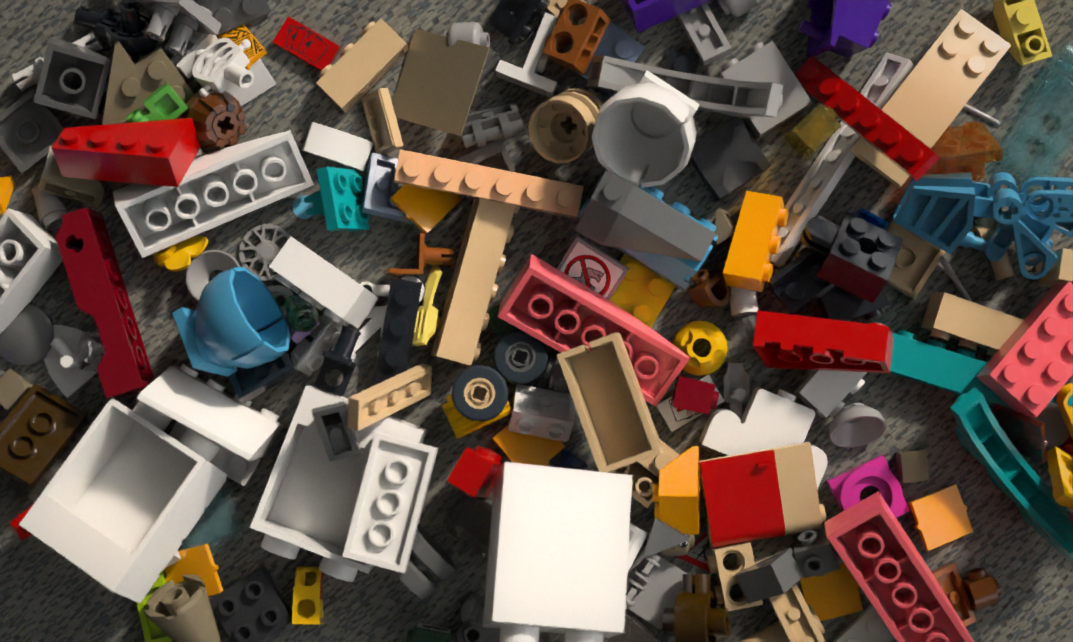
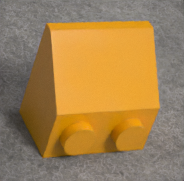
[653,446,700,535]

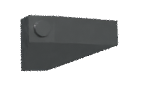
[575,170,716,262]

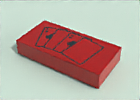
[273,16,341,71]

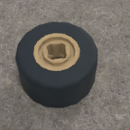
[452,365,508,422]

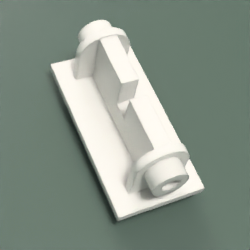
[290,314,342,376]

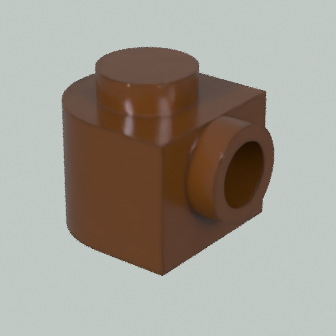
[687,269,731,308]
[962,567,1001,611]

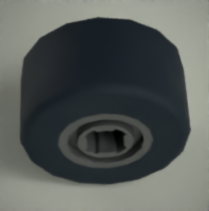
[493,329,548,385]

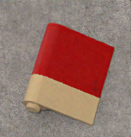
[699,442,826,548]

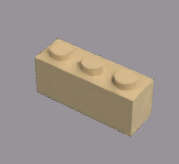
[316,18,409,114]
[921,292,1024,357]

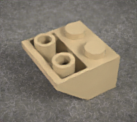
[607,440,680,508]

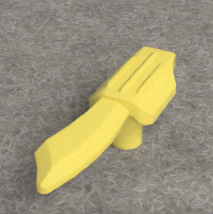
[412,265,442,346]

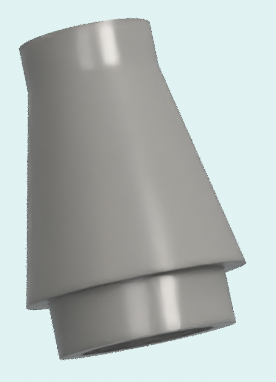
[31,184,69,230]

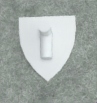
[44,325,105,398]

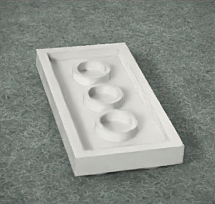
[342,432,438,573]

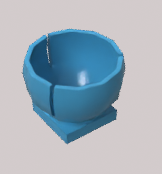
[172,267,291,377]

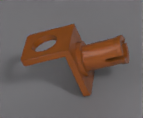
[385,233,454,276]

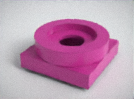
[826,455,910,518]

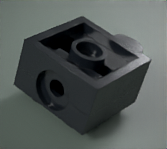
[800,212,903,303]

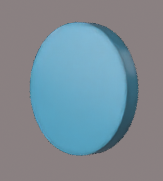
[293,195,313,219]

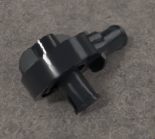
[74,0,158,56]

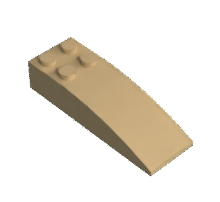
[849,9,1011,189]

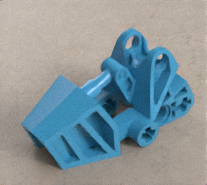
[893,172,1073,280]

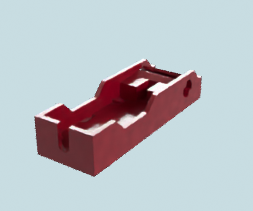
[55,207,155,398]

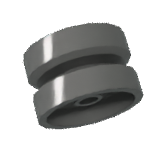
[392,524,457,600]

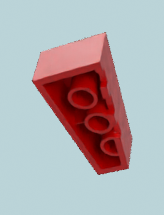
[51,118,201,187]
[753,310,894,373]

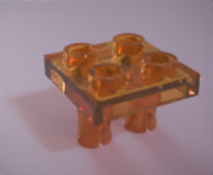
[931,122,1003,180]

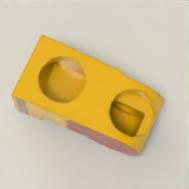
[292,566,324,625]

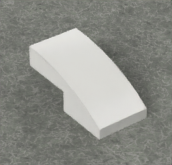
[302,122,373,171]

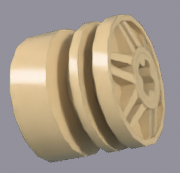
[528,88,603,163]

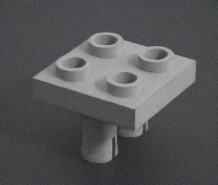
[137,0,222,57]

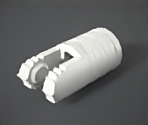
[725,262,758,316]

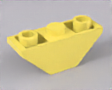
[993,0,1052,66]

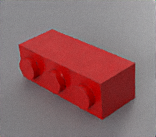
[447,446,503,497]

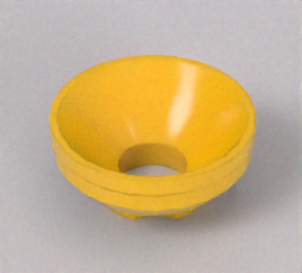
[673,321,728,376]

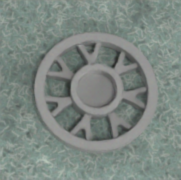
[239,224,292,281]

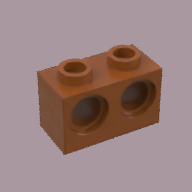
[543,0,611,75]

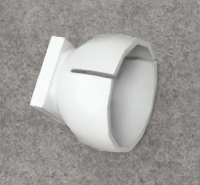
[591,71,699,188]

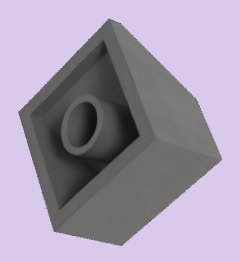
[33,37,112,120]

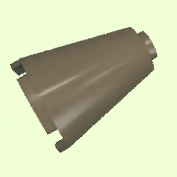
[145,574,221,642]

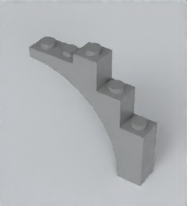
[586,56,784,119]

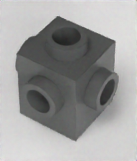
[791,528,840,578]

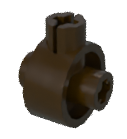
[663,574,730,642]

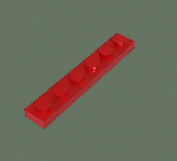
[794,55,940,181]

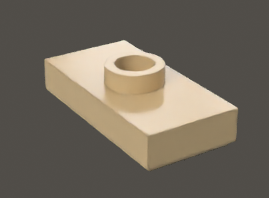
[361,88,403,155]

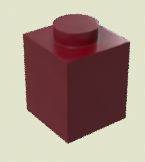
[670,376,719,415]

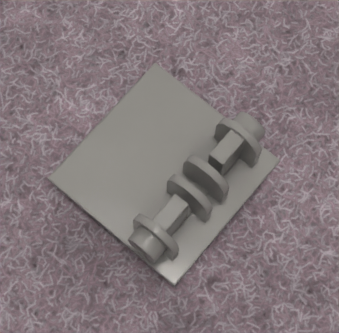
[625,544,687,630]

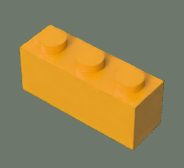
[723,191,788,292]

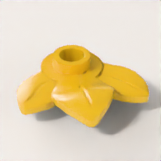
[152,235,208,272]

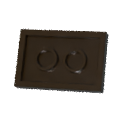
[0,383,88,489]

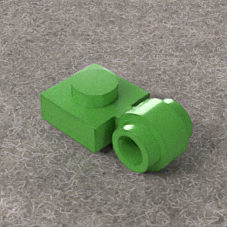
[125,82,188,123]

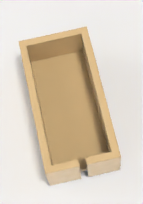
[557,332,664,473]

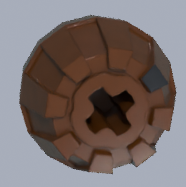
[182,90,246,151]

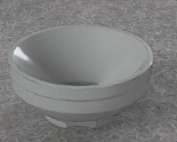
[186,250,241,301]
[829,403,886,448]

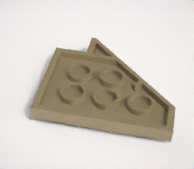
[102,41,195,191]

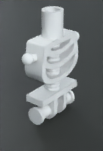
[170,33,254,97]

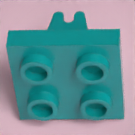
[304,167,369,232]

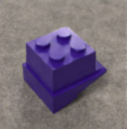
[798,0,891,58]

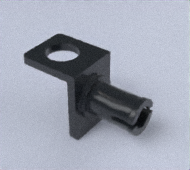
[315,325,361,397]

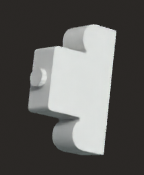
[699,387,828,489]

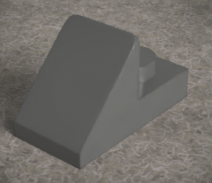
[312,401,361,462]

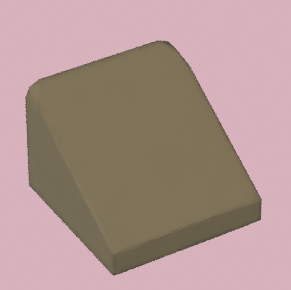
[715,208,736,248]
[0,368,32,411]
[895,449,929,484]

